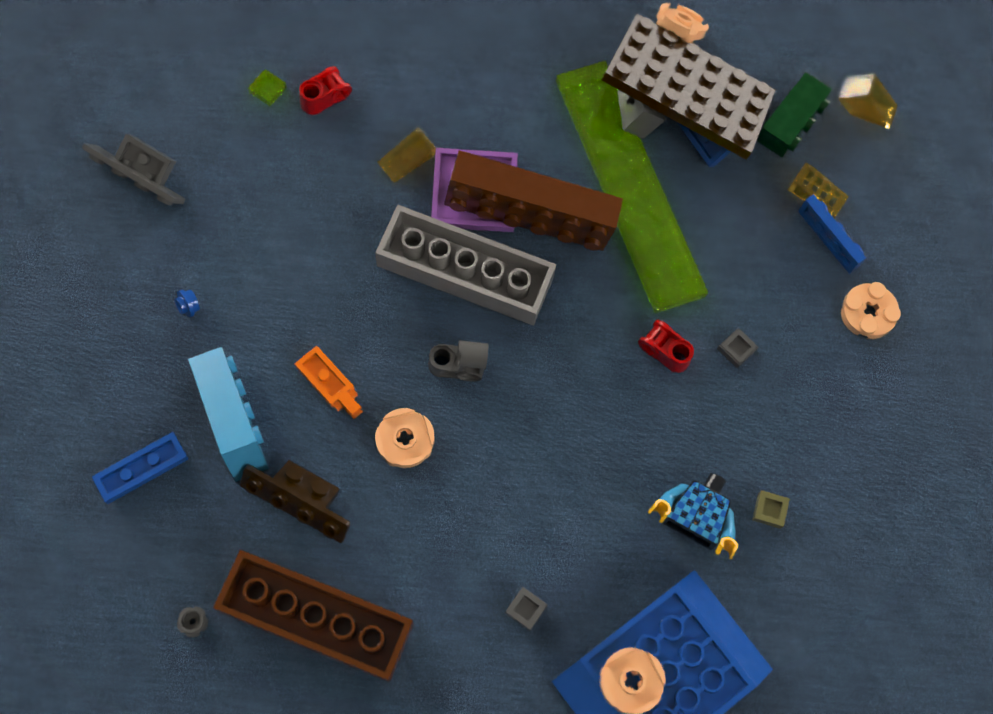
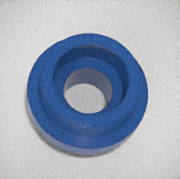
[174,290,200,318]

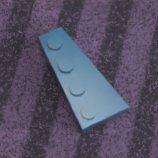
[188,347,269,482]

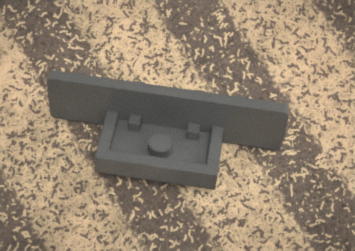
[82,134,185,206]

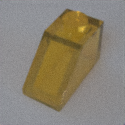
[839,73,898,128]

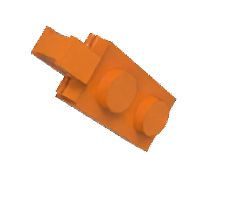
[294,346,363,419]

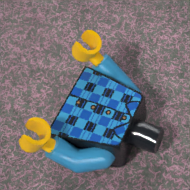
[648,473,738,559]

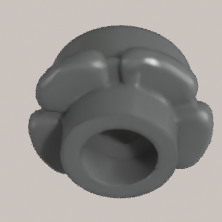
[177,606,208,638]

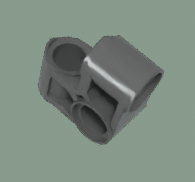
[428,340,489,382]

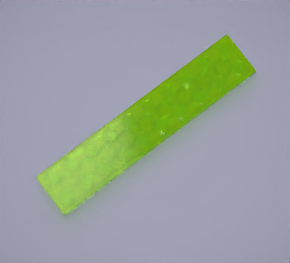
[556,60,708,314]

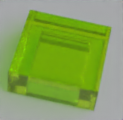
[248,69,287,106]

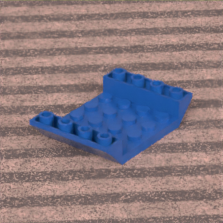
[551,570,773,714]

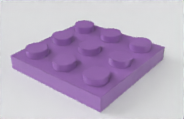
[431,148,518,232]

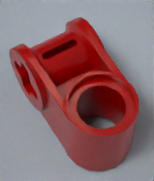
[299,66,352,115]
[638,320,694,373]

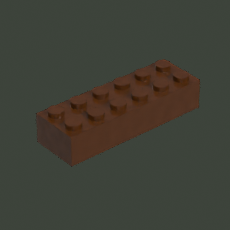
[444,150,623,251]
[213,549,414,683]

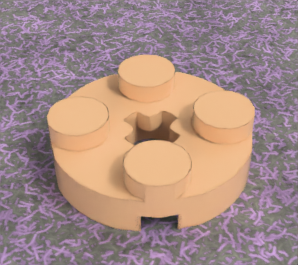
[656,3,709,43]
[841,282,901,339]
[375,408,434,468]
[600,647,665,714]

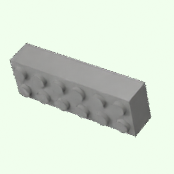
[375,205,557,326]

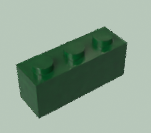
[757,72,832,158]

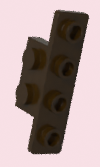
[240,460,351,543]

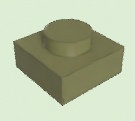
[752,490,790,529]

